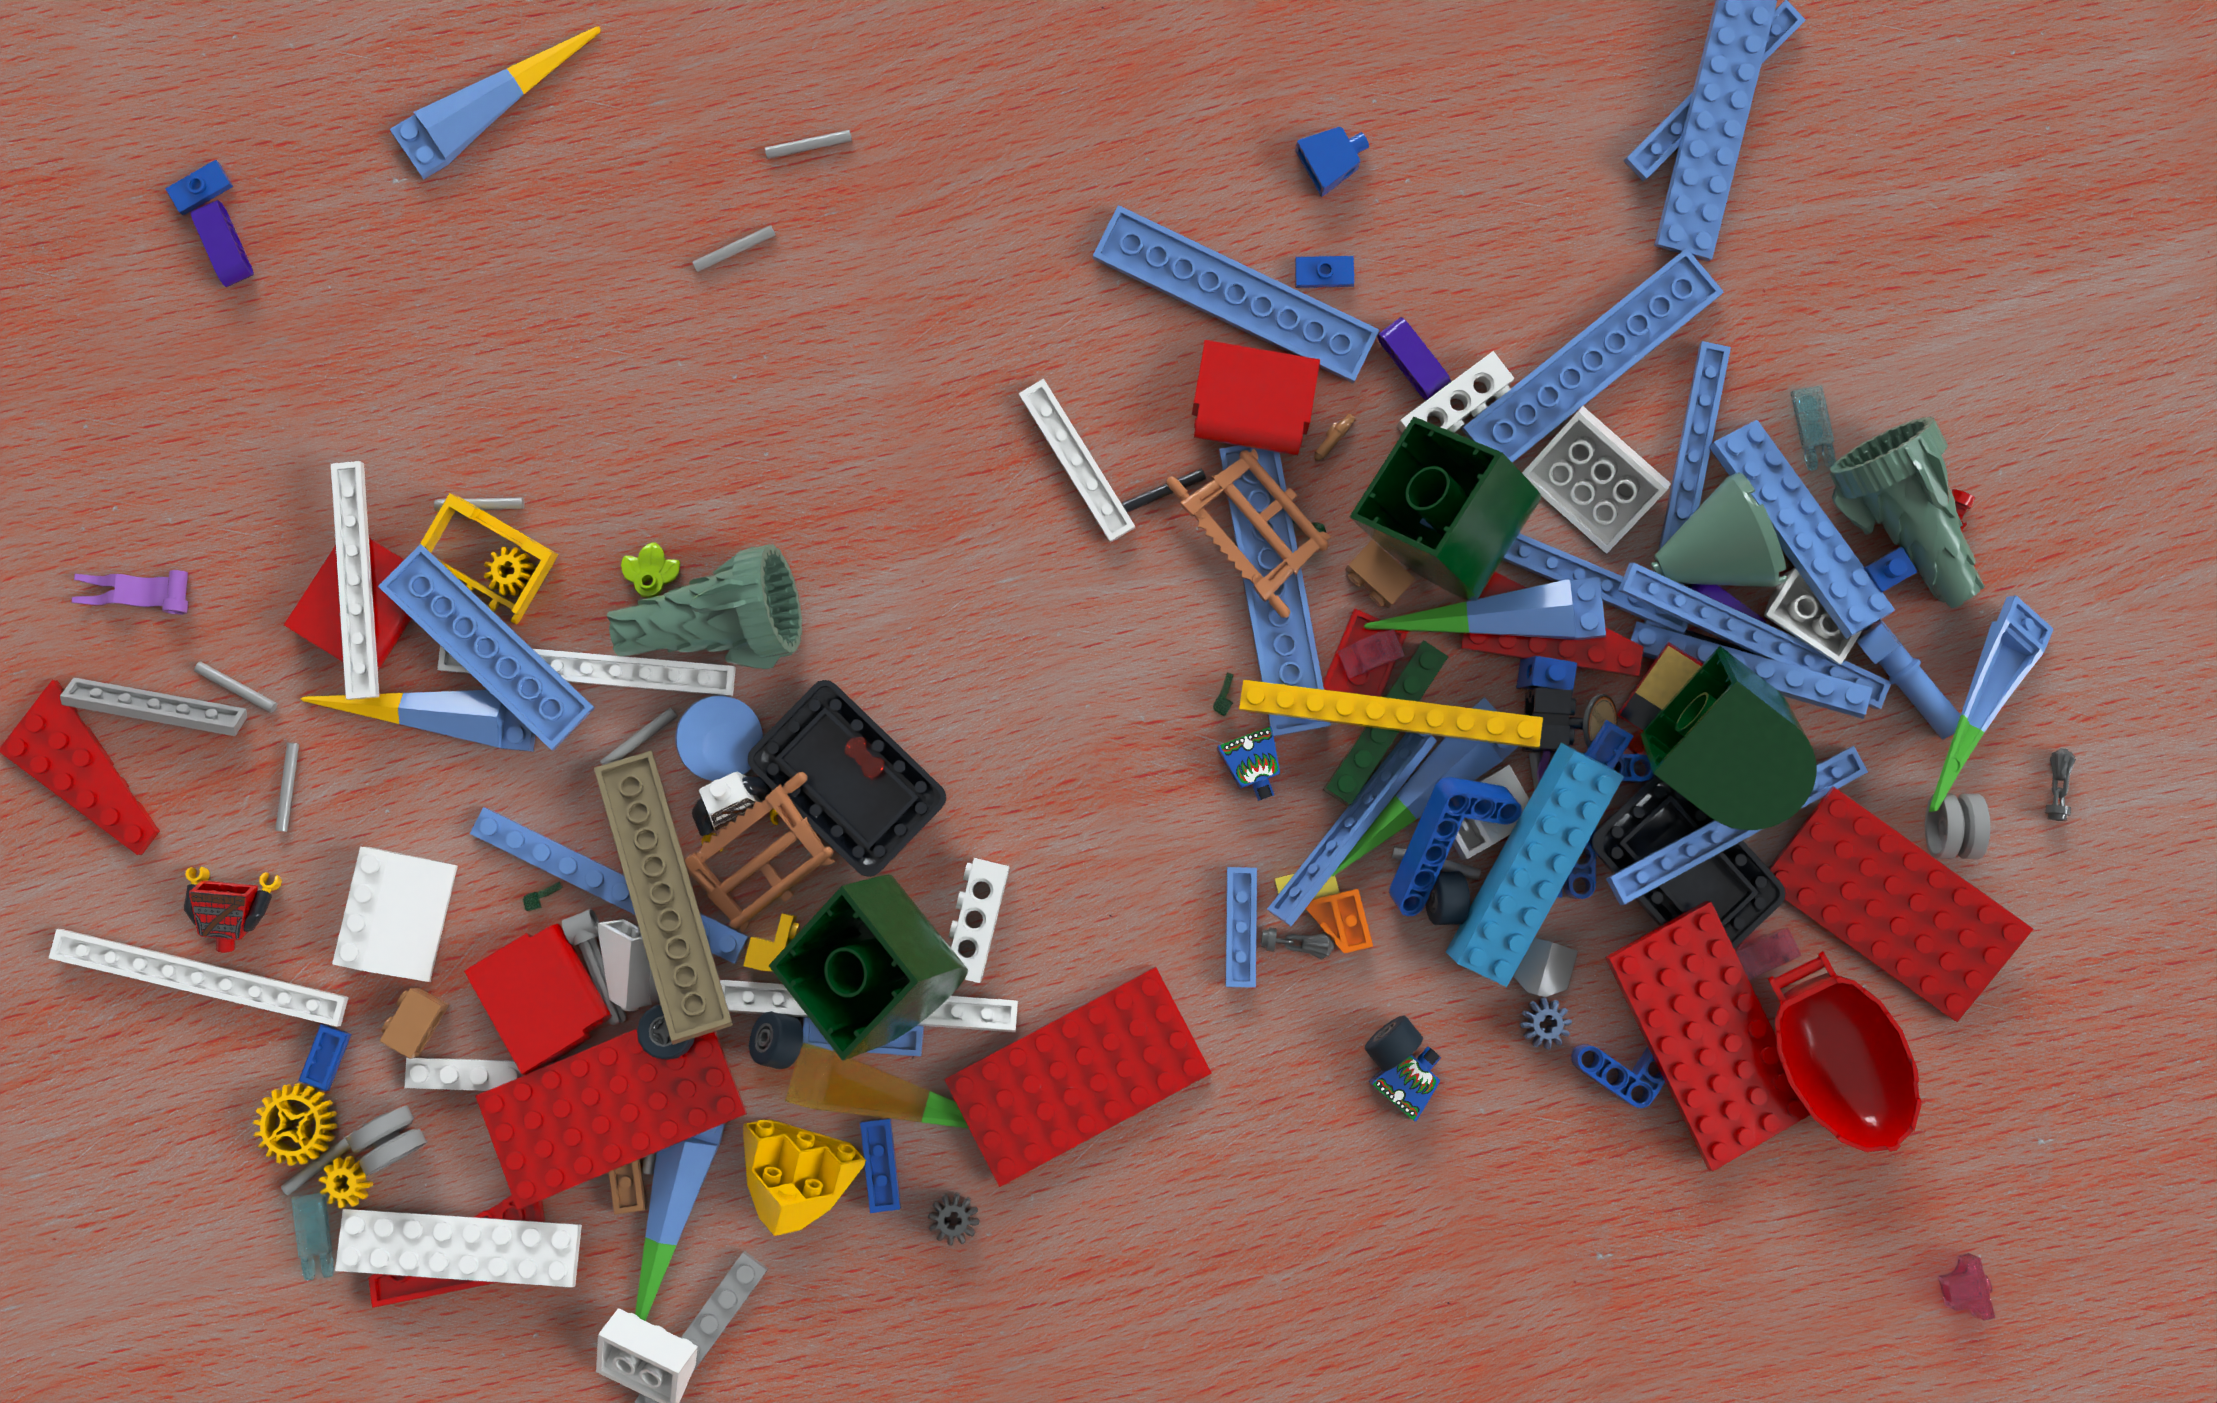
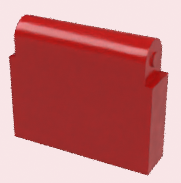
[1192,340,1320,456]
[284,537,412,671]
[464,924,612,1075]

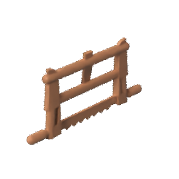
[1166,449,1332,618]
[684,772,835,933]

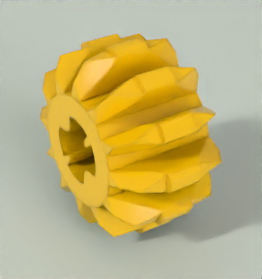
[484,547,535,596]
[318,1156,374,1208]

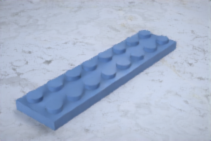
[1709,420,1895,639]
[378,544,595,751]

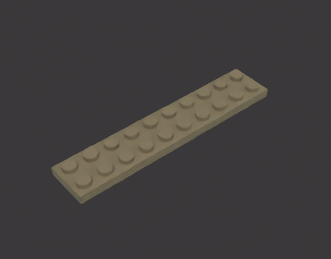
[594,750,733,1045]

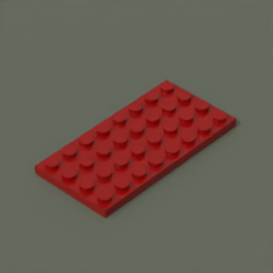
[1768,786,2034,1022]
[1605,901,1811,1172]
[944,967,1212,1187]
[475,1029,747,1210]

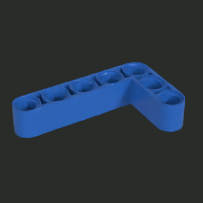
[1563,753,1655,899]
[1389,777,1522,917]
[1571,1044,1665,1108]

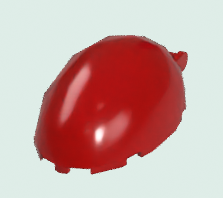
[1767,951,1921,1153]

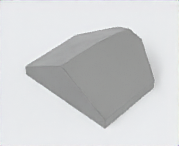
[1513,938,1578,997]

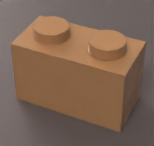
[1345,540,1415,609]
[380,987,449,1059]

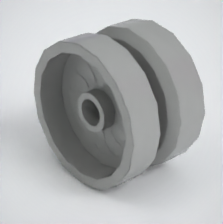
[1925,793,1990,859]
[346,1105,427,1176]

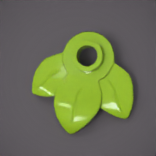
[621,542,680,598]

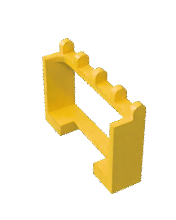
[420,493,559,625]

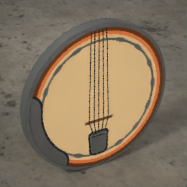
[1583,694,1618,748]

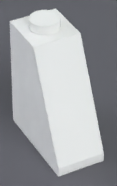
[597,919,652,1011]

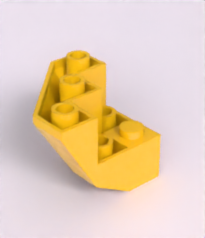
[743,1119,866,1236]

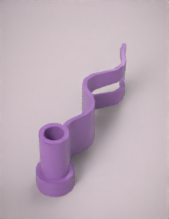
[71,570,188,615]

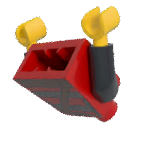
[184,866,282,953]

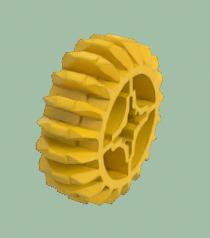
[253,1083,338,1166]

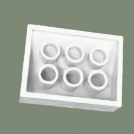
[1522,406,1671,554]
[332,846,458,982]

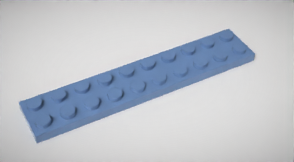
[1654,0,1777,261]
[1093,205,1379,384]
[1461,248,1724,463]
[1219,445,1331,736]

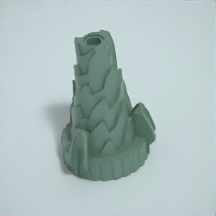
[1830,417,1985,608]
[606,544,802,669]

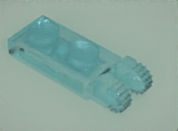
[1790,385,1836,471]
[291,1192,334,1281]

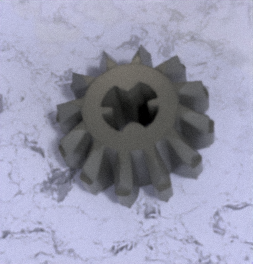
[928,1192,980,1246]

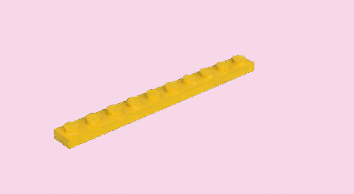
[1239,680,1543,749]

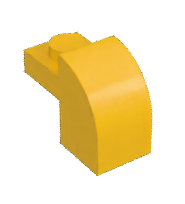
[743,913,800,971]

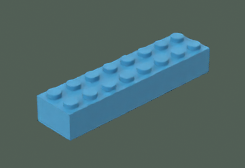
[1445,743,1624,987]

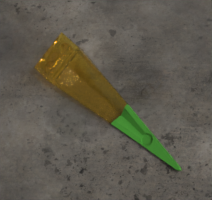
[785,1042,969,1129]

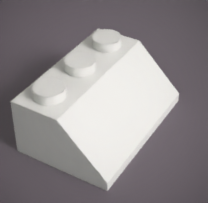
[1764,568,1863,665]
[596,1308,698,1403]

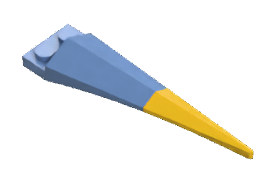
[390,26,601,180]
[300,690,536,752]

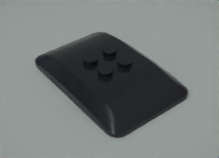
[748,680,947,877]
[1591,775,1786,949]

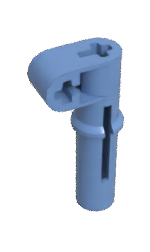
[1857,620,1961,739]

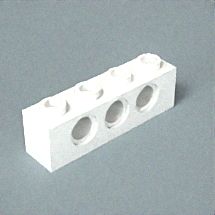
[1397,351,1515,434]
[949,858,1010,983]

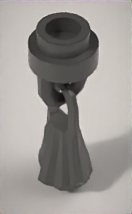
[2045,748,2076,821]
[1261,927,1334,960]

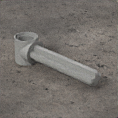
[562,909,627,1025]

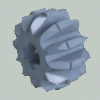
[1519,998,1572,1049]

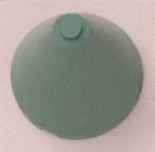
[1651,472,1787,587]

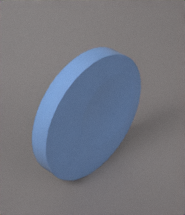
[675,696,763,781]

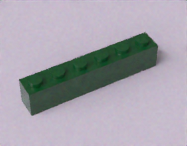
[1323,640,1448,806]

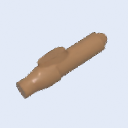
[1314,413,1356,461]

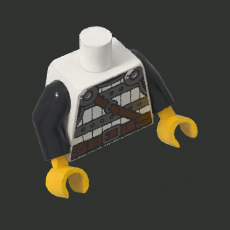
[692,772,778,852]

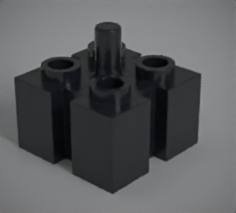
[1522,688,1584,754]

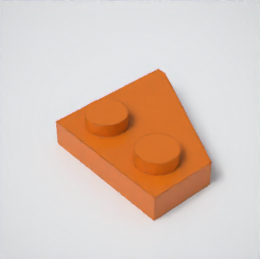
[1305,888,1373,954]

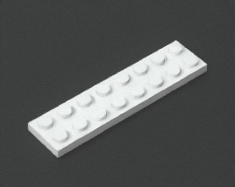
[335,1209,582,1287]

